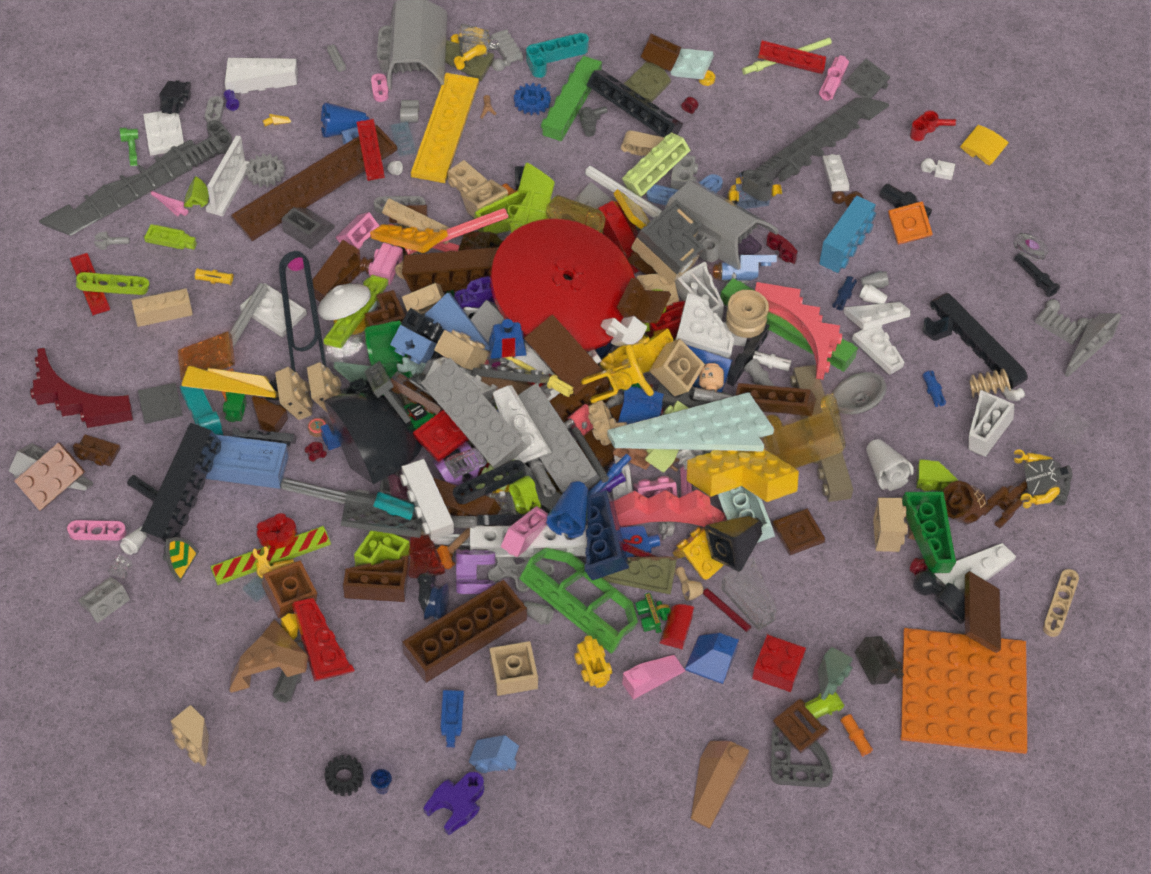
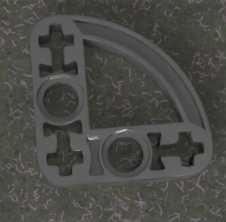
[771,727,833,788]

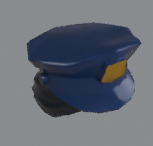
[417,573,449,620]

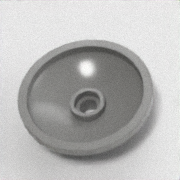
[831,372,887,415]

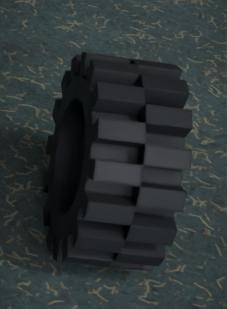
[324,755,364,796]

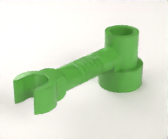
[120,128,138,166]

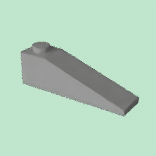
[1065,313,1122,377]

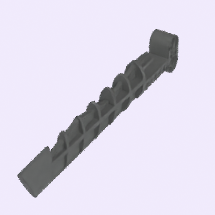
[742,98,889,201]
[39,120,232,236]

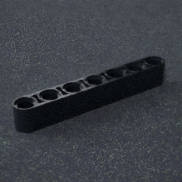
[930,292,1028,389]

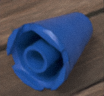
[321,103,369,138]
[546,481,588,538]

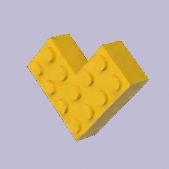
[687,449,799,502]

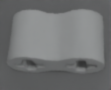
[400,100,419,123]

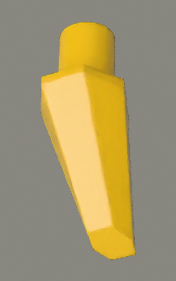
[262,114,291,127]

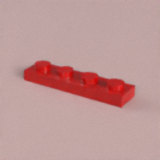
[758,40,826,74]
[356,119,385,181]
[70,253,110,316]

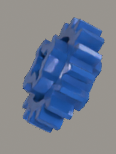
[514,83,551,116]

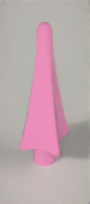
[151,191,188,217]

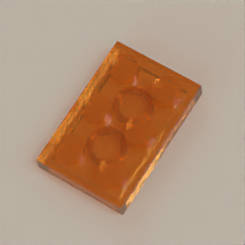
[178,331,235,381]

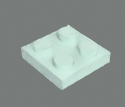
[671,48,714,79]

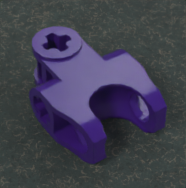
[454,276,495,314]
[423,772,484,835]

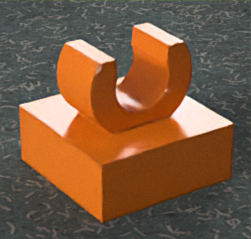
[429,545,455,574]

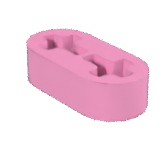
[371,73,388,102]

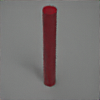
[622,543,658,557]
[703,588,752,633]

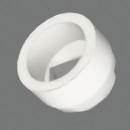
[387,161,403,175]

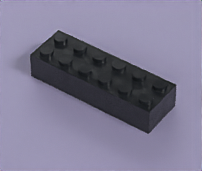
[140,423,222,546]

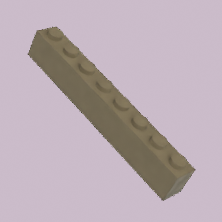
[790,365,853,502]

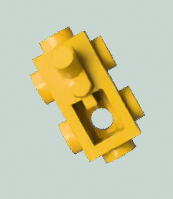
[574,636,612,688]

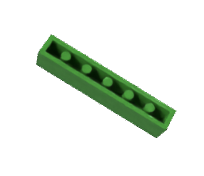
[541,56,602,142]

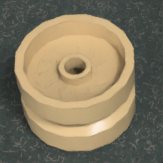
[726,290,769,338]

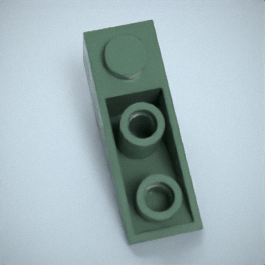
[817,647,853,700]

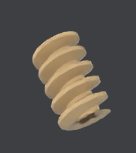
[969,369,1011,398]

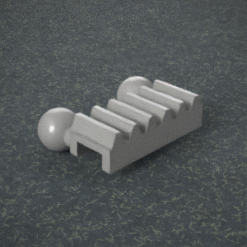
[478,29,523,71]
[1035,299,1089,345]

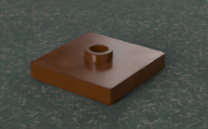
[772,508,826,555]

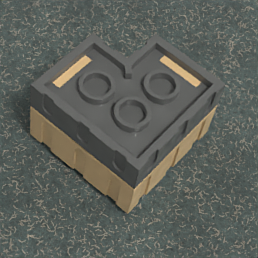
[631,199,704,285]

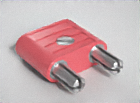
[564,404,593,441]

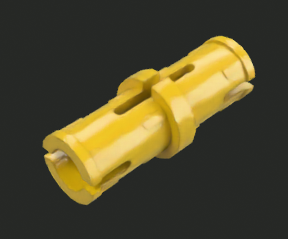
[195,268,234,285]

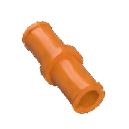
[840,714,873,757]

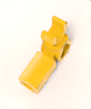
[252,547,294,579]

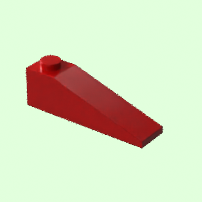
[593,201,639,274]

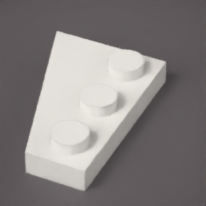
[852,325,904,375]

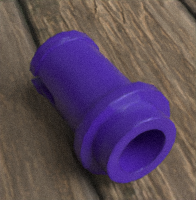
[224,89,239,111]

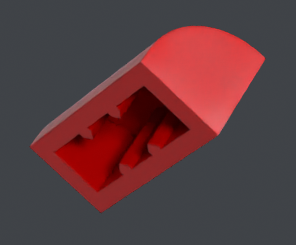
[659,604,694,650]

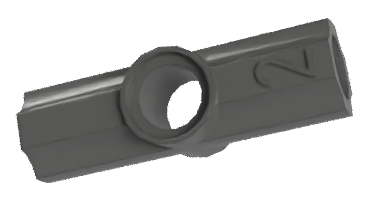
[273,642,306,703]

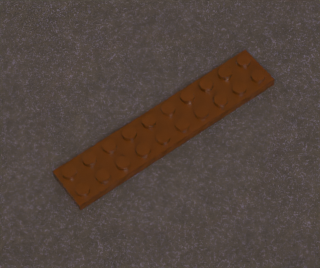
[231,125,398,241]

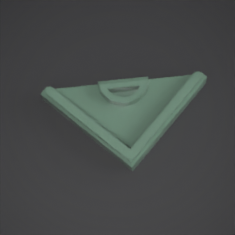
[334,362,371,382]

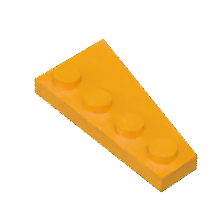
[370,224,448,253]

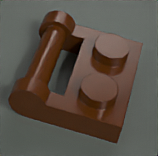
[773,699,829,754]

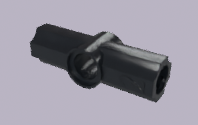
[879,183,932,218]

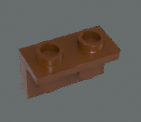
[73,434,121,466]

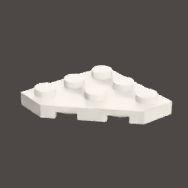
[676,293,734,357]

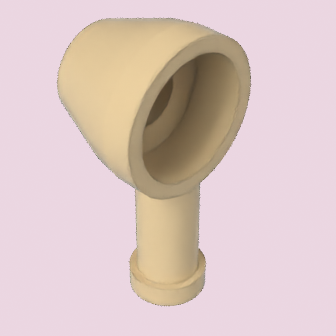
[675,567,703,601]

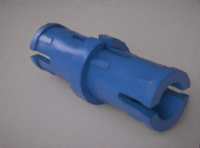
[923,371,946,407]

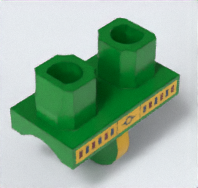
[635,593,671,633]

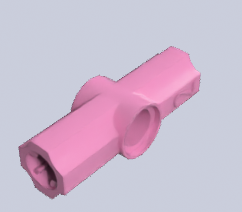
[819,55,849,101]

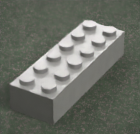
[421,358,527,469]
[518,383,601,493]

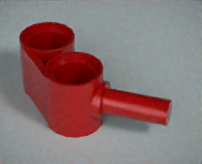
[910,110,956,141]

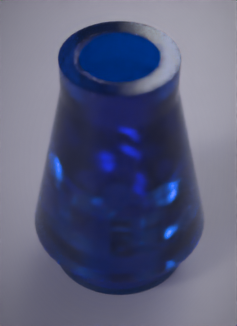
[370,769,392,794]

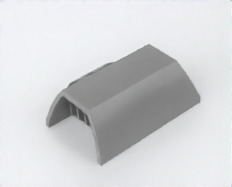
[377,0,447,90]
[665,181,779,270]

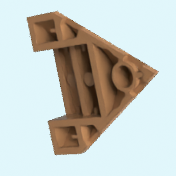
[229,619,308,693]

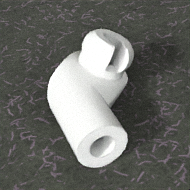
[1003,386,1025,401]

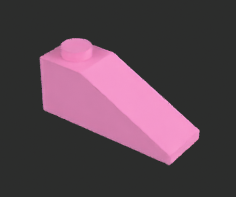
[501,506,548,557]
[622,655,685,700]

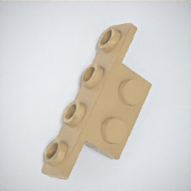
[382,199,449,244]

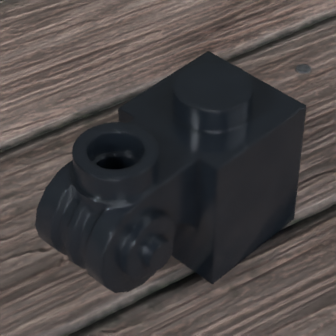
[401,308,444,341]

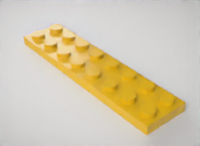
[411,73,479,183]

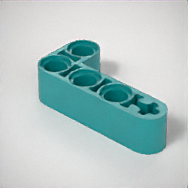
[526,33,589,78]
[179,385,223,435]

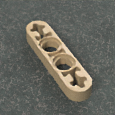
[1043,569,1079,637]

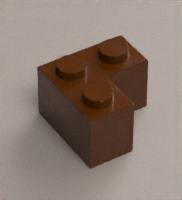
[365,290,405,327]

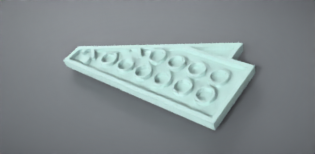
[607,392,774,451]

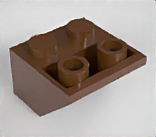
[640,33,681,71]

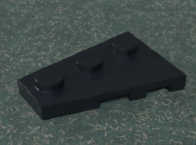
[232,427,296,447]

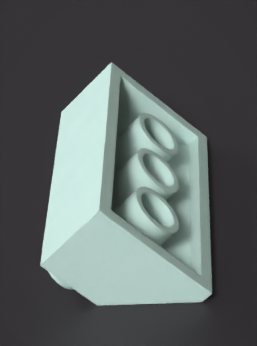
[718,486,775,543]

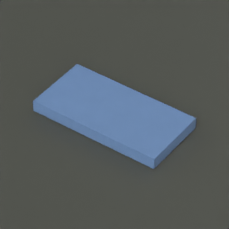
[425,293,489,351]

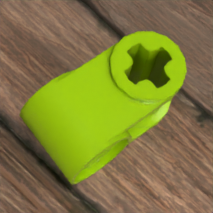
[509,476,541,514]

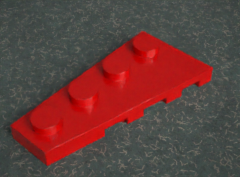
[292,598,355,682]

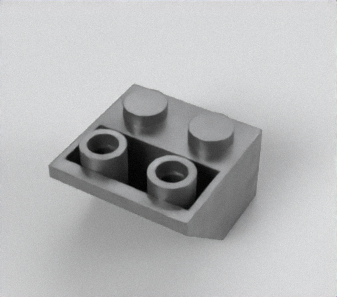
[282,207,334,249]

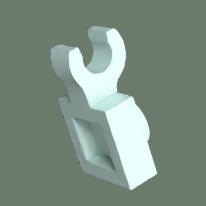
[397,358,426,375]

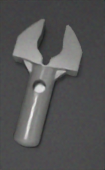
[94,232,130,250]

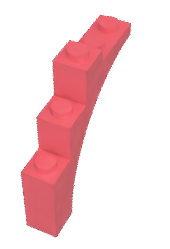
[755,282,842,380]
[614,490,727,527]

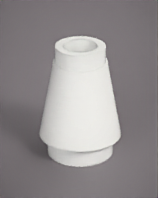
[859,284,887,304]
[120,526,147,555]

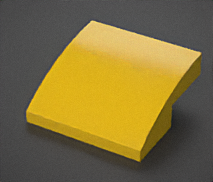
[960,125,1009,166]

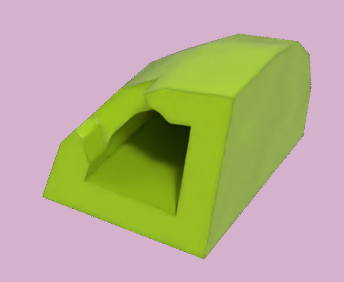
[184,176,209,207]

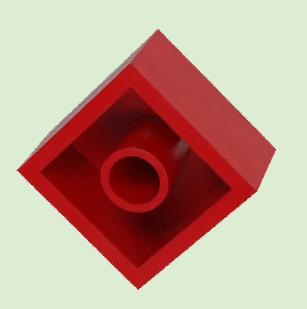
[752,634,806,692]

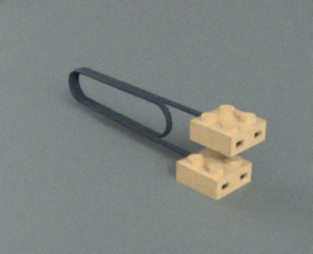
[275,251,342,420]

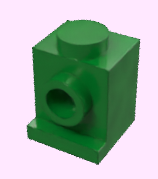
[223,392,247,422]

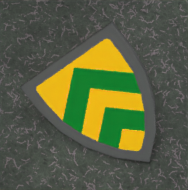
[163,537,199,583]

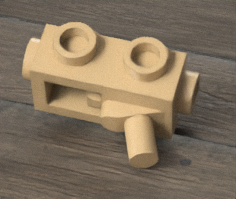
[588,400,627,445]

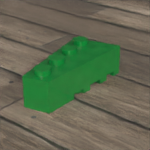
[902,492,956,574]

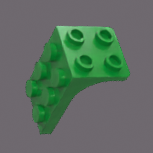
[364,321,413,396]

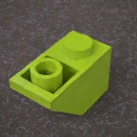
[916,459,958,492]

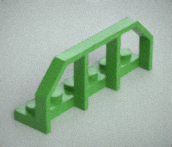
[519,548,638,654]

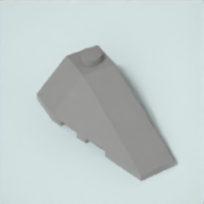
[9,443,93,491]

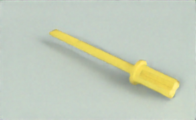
[504,357,574,397]

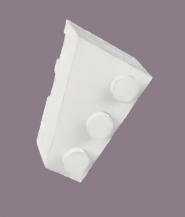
[675,262,724,319]

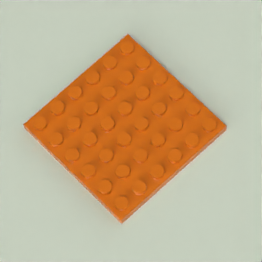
[900,628,1027,754]

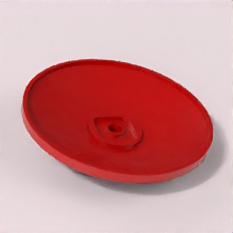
[490,219,635,351]

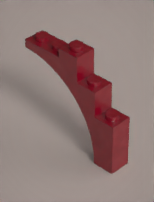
[30,348,133,428]

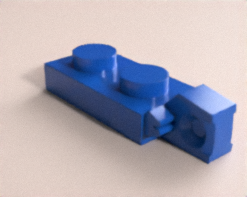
[441,690,464,747]

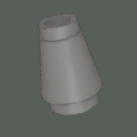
[861,271,889,288]
[524,601,554,625]

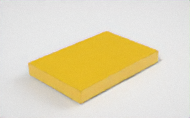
[613,189,650,229]

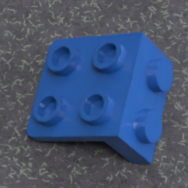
[618,387,664,425]

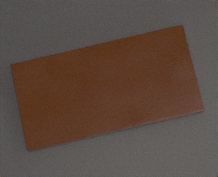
[524,314,603,397]
[965,571,1001,653]

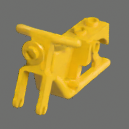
[581,328,674,403]

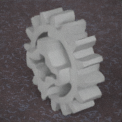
[246,153,285,187]

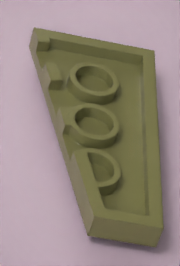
[602,556,678,595]

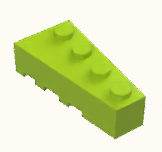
[474,191,554,234]

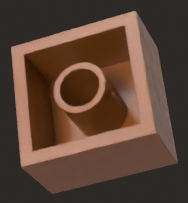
[262,560,317,619]

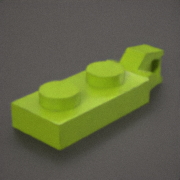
[144,224,197,250]

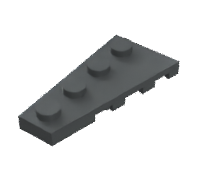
[473,364,549,383]

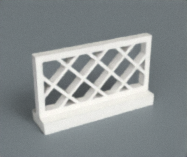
[206,135,250,216]

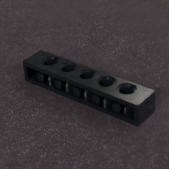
[587,70,683,138]

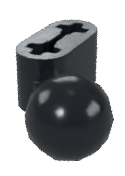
[913,570,965,624]

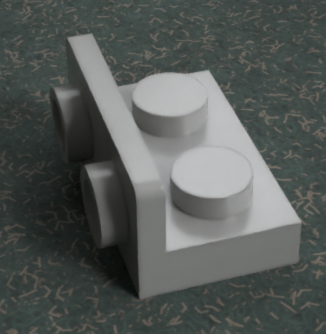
[78,577,130,623]

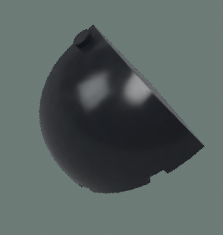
[323,393,422,484]

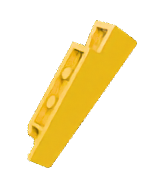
[182,366,279,398]

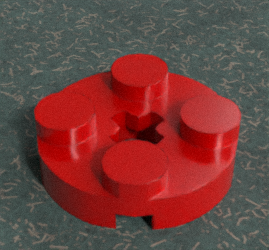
[257,513,297,549]

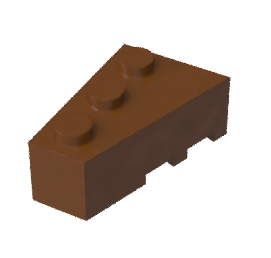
[312,240,361,302]
[343,555,409,602]

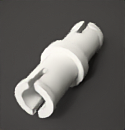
[753,351,791,372]

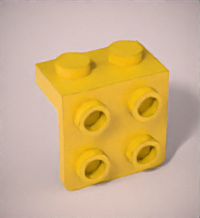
[672,527,724,580]

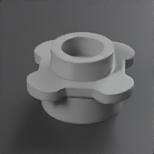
[659,522,674,540]

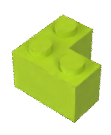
[354,531,410,566]

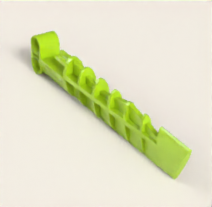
[509,163,555,233]

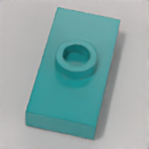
[373,492,415,520]

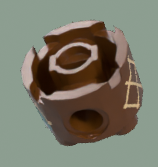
[943,481,988,525]

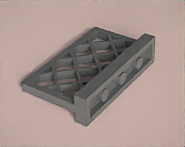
[364,360,411,423]
[340,491,423,538]

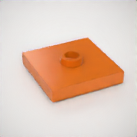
[888,201,933,245]

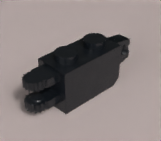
[159,80,191,114]

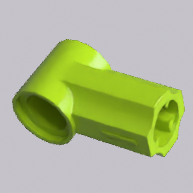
[805,691,845,721]

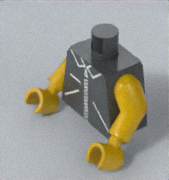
[1014,449,1073,508]

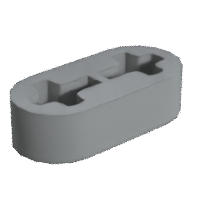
[205,96,224,123]

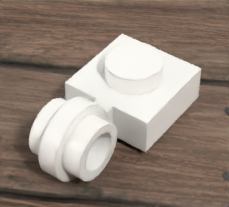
[921,158,955,180]

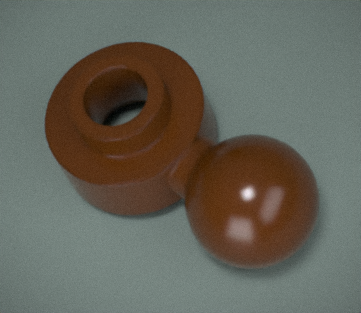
[831,191,864,207]

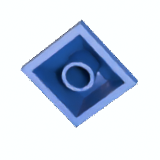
[685,633,739,684]

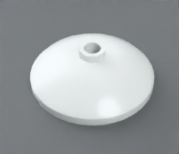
[318,284,371,320]

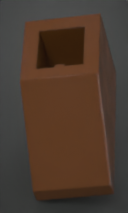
[252,395,288,432]

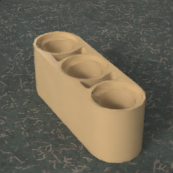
[621,131,664,156]

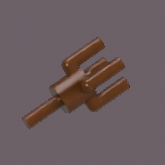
[983,479,1028,528]

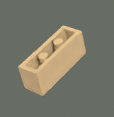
[131,288,193,327]

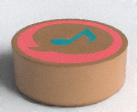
[308,418,327,437]

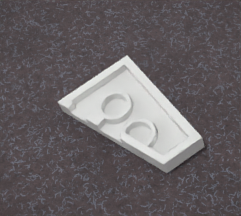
[844,302,910,330]

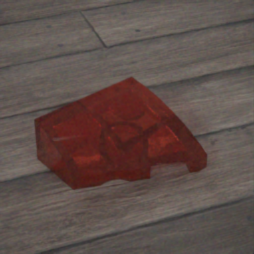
[409,536,445,579]

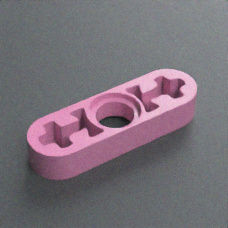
[67,520,126,541]

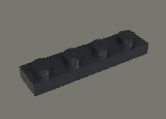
[727,324,770,387]

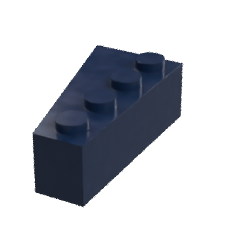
[584,490,630,581]

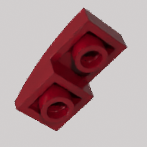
[766,232,798,264]

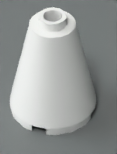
[866,439,913,491]

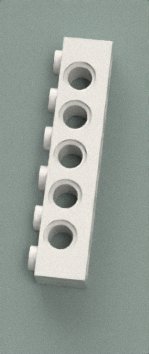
[470,525,588,557]

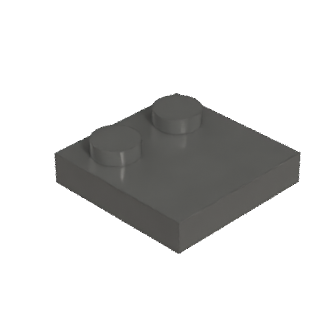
[138,383,183,424]

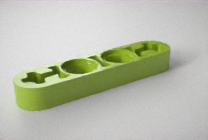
[76,273,149,295]

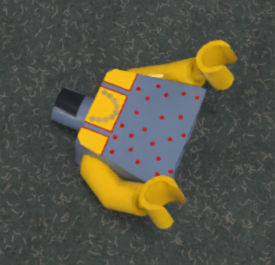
[727,171,782,209]

